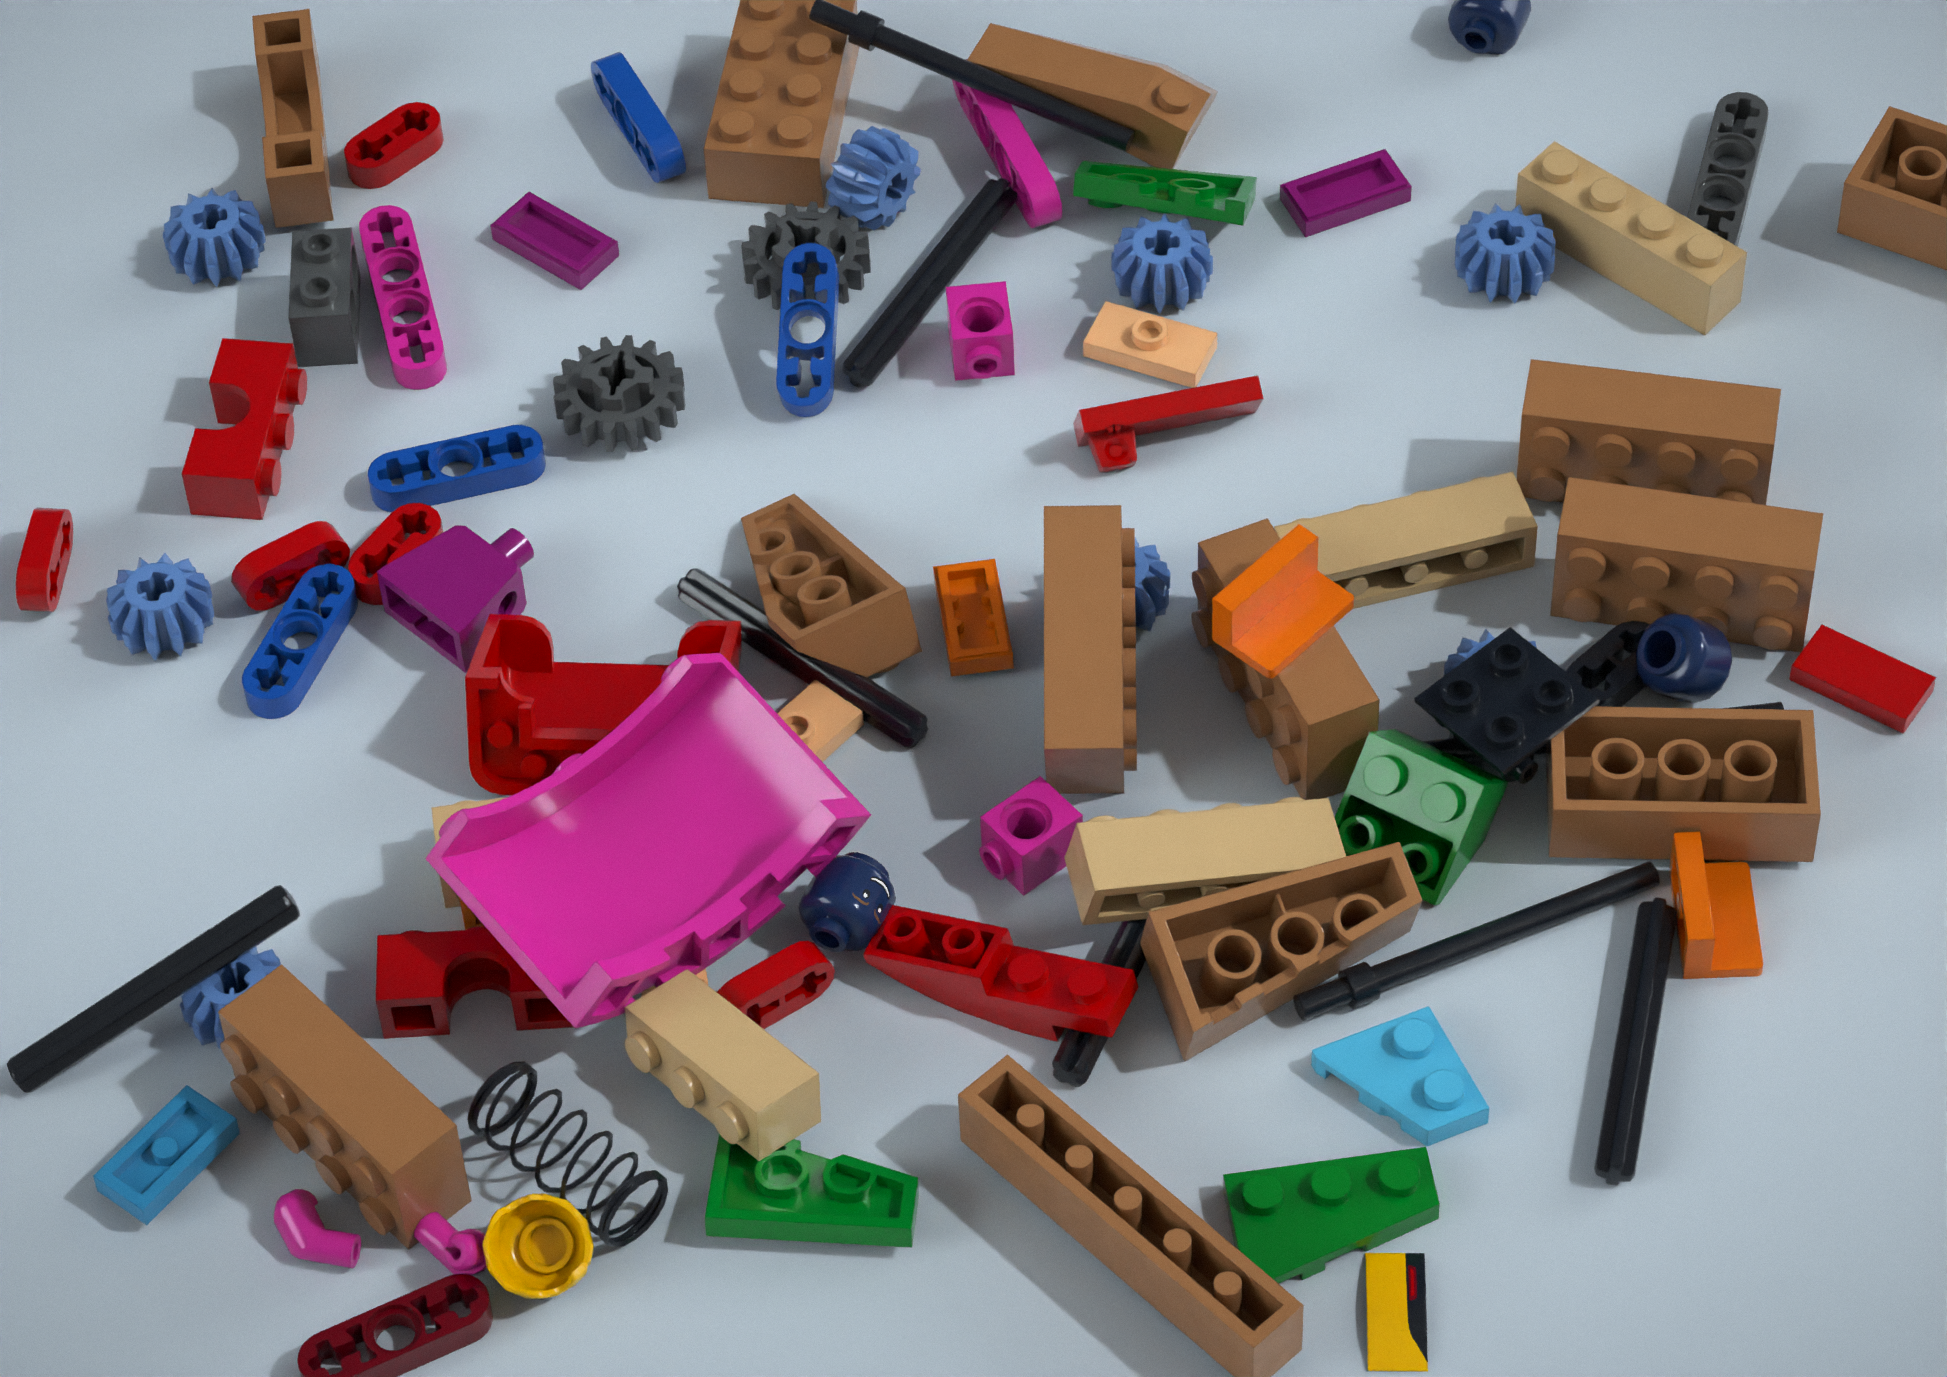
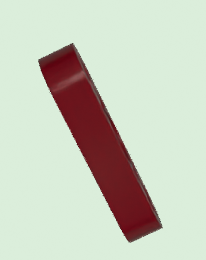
[297,1274,493,1377]

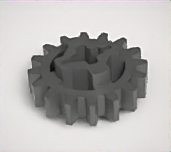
[741,201,871,310]
[553,335,686,452]

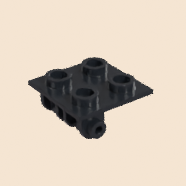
[1414,627,1600,784]

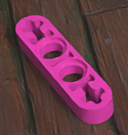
[952,59,1062,228]
[359,205,447,390]

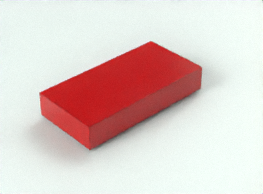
[1789,624,1936,734]

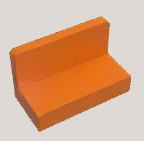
[1212,524,1354,679]
[1669,832,1763,979]

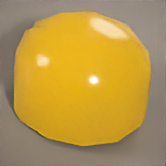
[482,1193,594,1299]

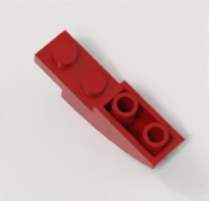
[863,905,1139,1042]

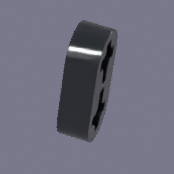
[1566,621,1650,707]

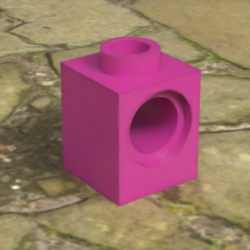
[946,281,1015,381]
[979,776,1083,896]

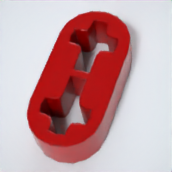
[344,102,444,189]
[348,503,443,605]
[16,508,73,612]
[231,521,350,611]
[717,940,835,1029]

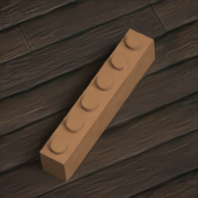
[958,1054,1304,1377]

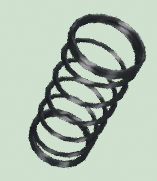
[467,1061,668,1247]

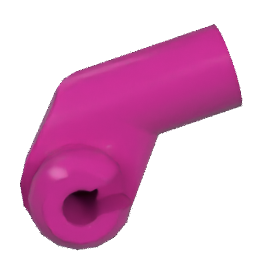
[274,1189,361,1269]
[414,1212,487,1275]

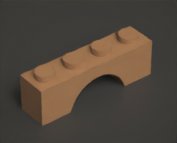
[252,9,334,228]

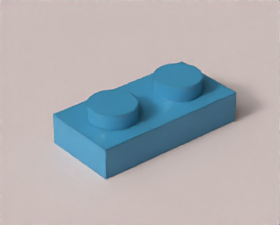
[93,1085,240,1225]

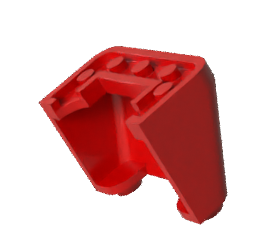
[465,614,742,795]

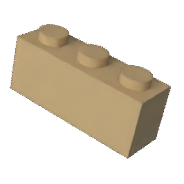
[625,969,821,1161]

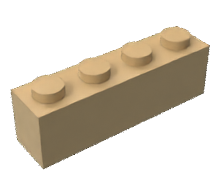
[1515,141,1747,335]
[1274,471,1538,609]
[1065,797,1346,925]

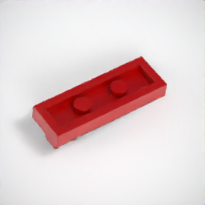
[1073,375,1264,472]

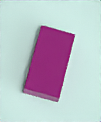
[1280,149,1412,237]
[490,192,619,290]

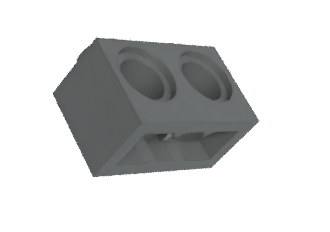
[288,227,361,367]

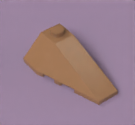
[967,23,1218,169]
[741,493,922,677]

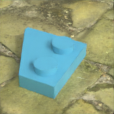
[1311,1006,1489,1146]

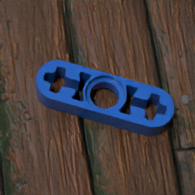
[591,52,686,183]
[776,243,839,417]
[368,425,546,512]
[242,564,358,719]

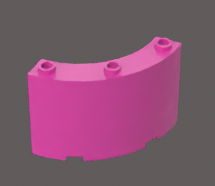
[425,653,871,1028]

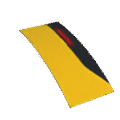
[1365,1253,1428,1372]

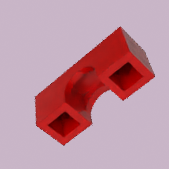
[181,338,307,520]
[376,926,574,1039]

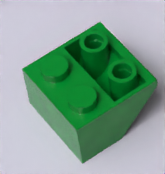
[1334,729,1509,906]

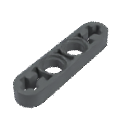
[1687,92,1768,247]

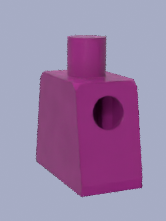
[377,525,534,673]

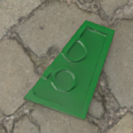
[1073,161,1257,226]
[705,1134,919,1248]
[1223,1147,1440,1284]

